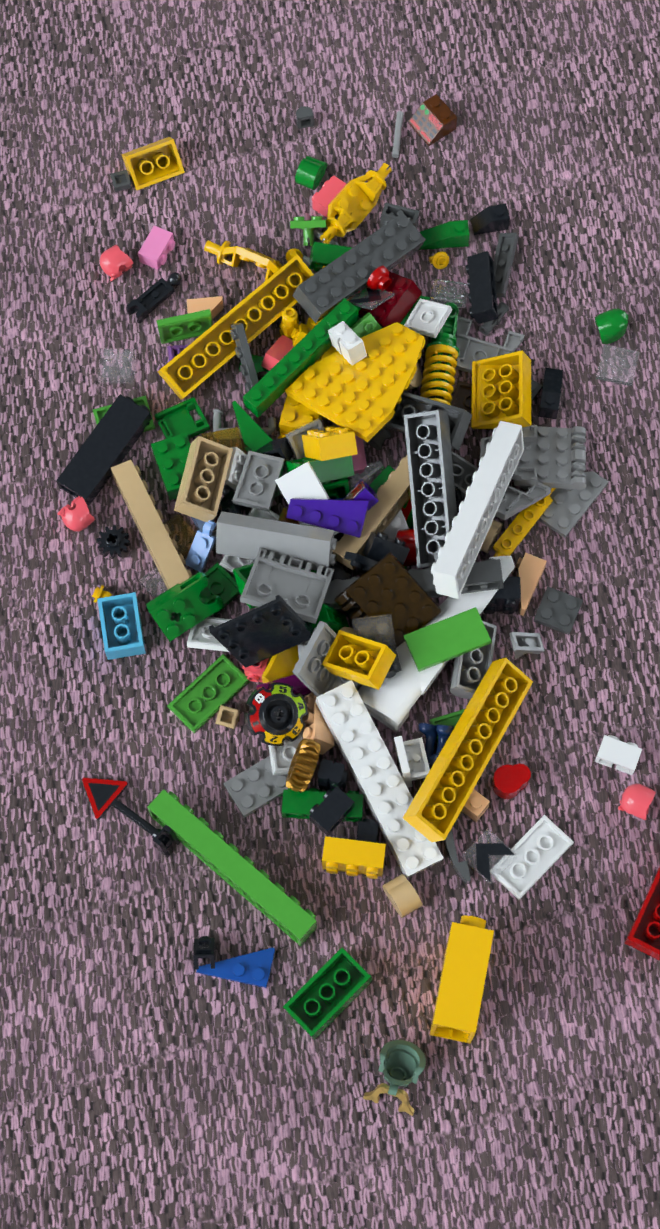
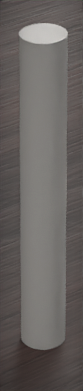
[392,111,404,158]

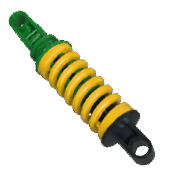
[420,302,459,405]

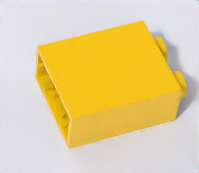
[430,915,494,1044]

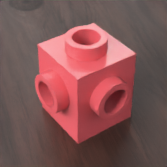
[242,658,269,683]

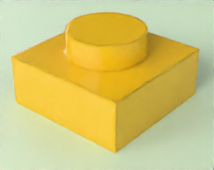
[291,323,308,347]

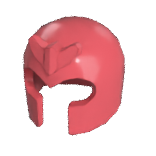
[100,245,134,281]
[57,496,95,532]
[618,784,656,820]

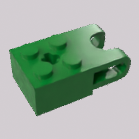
[146,572,224,642]

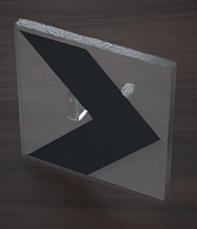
[346,287,395,310]
[461,829,518,885]

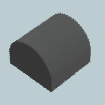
[296,106,314,129]

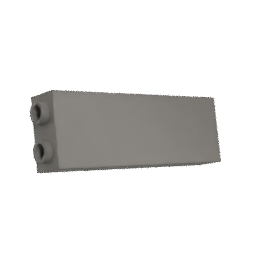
[216,511,337,572]

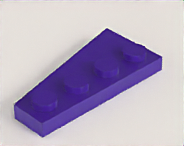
[286,498,370,538]

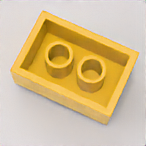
[302,426,358,461]
[322,630,396,690]
[322,836,386,879]

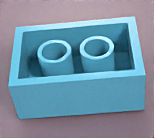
[97,592,146,660]

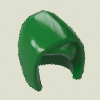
[595,308,628,344]

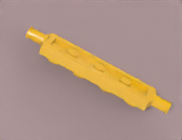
[493,488,556,557]

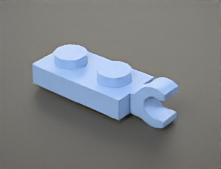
[185,520,216,572]

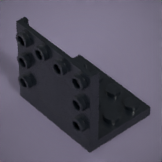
[209,595,313,668]

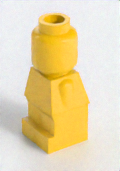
[280,307,299,340]

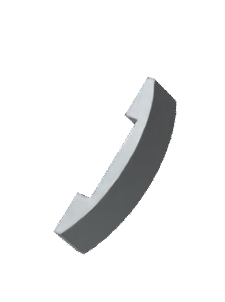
[444,819,471,884]

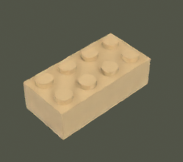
[174,436,233,522]

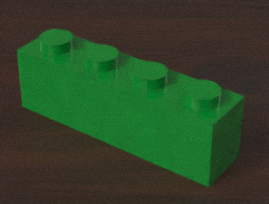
[282,788,363,822]

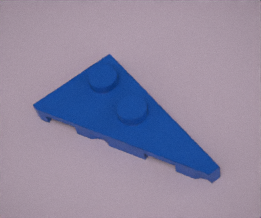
[196,948,275,988]

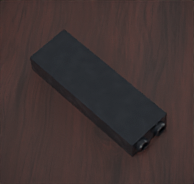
[56,395,152,506]

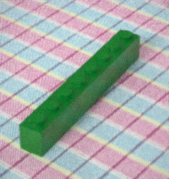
[243,298,359,418]

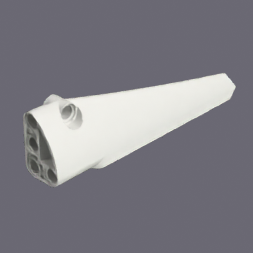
[358,556,515,732]

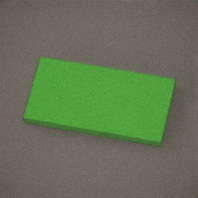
[403,607,492,672]
[167,654,250,734]

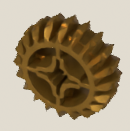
[286,738,321,793]

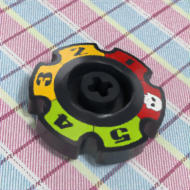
[244,682,308,746]

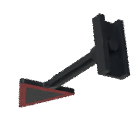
[82,778,180,858]

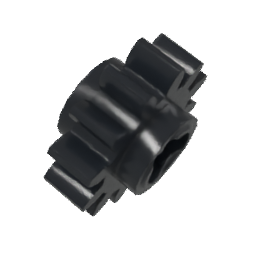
[96,525,131,559]

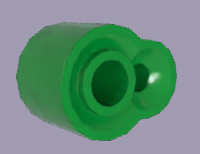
[295,156,327,190]

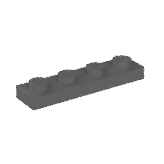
[494,233,519,297]
[230,323,259,392]

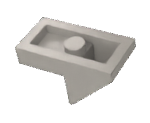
[509,632,545,659]

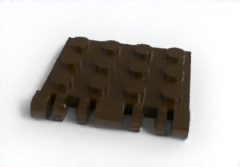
[334,552,441,650]

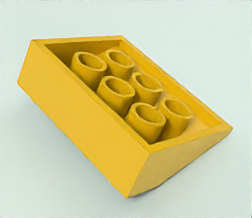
[471,350,531,429]

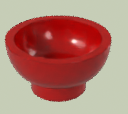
[367,266,391,291]

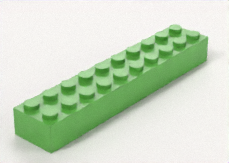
[147,789,317,946]

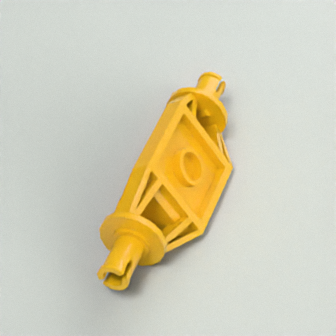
[320,163,392,244]
[204,240,283,281]

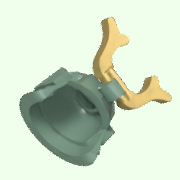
[363,1040,426,1116]

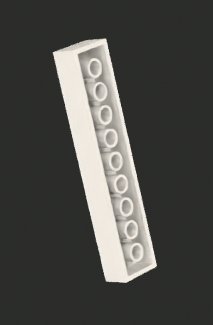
[431,421,524,599]
[315,680,444,878]

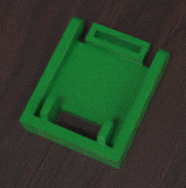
[155,397,210,439]

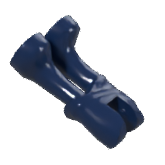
[419,723,455,780]

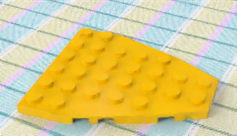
[285,322,426,442]

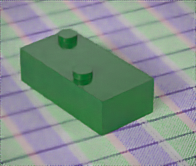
[283,948,373,1040]

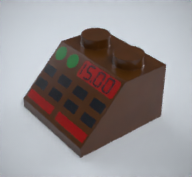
[408,94,457,146]

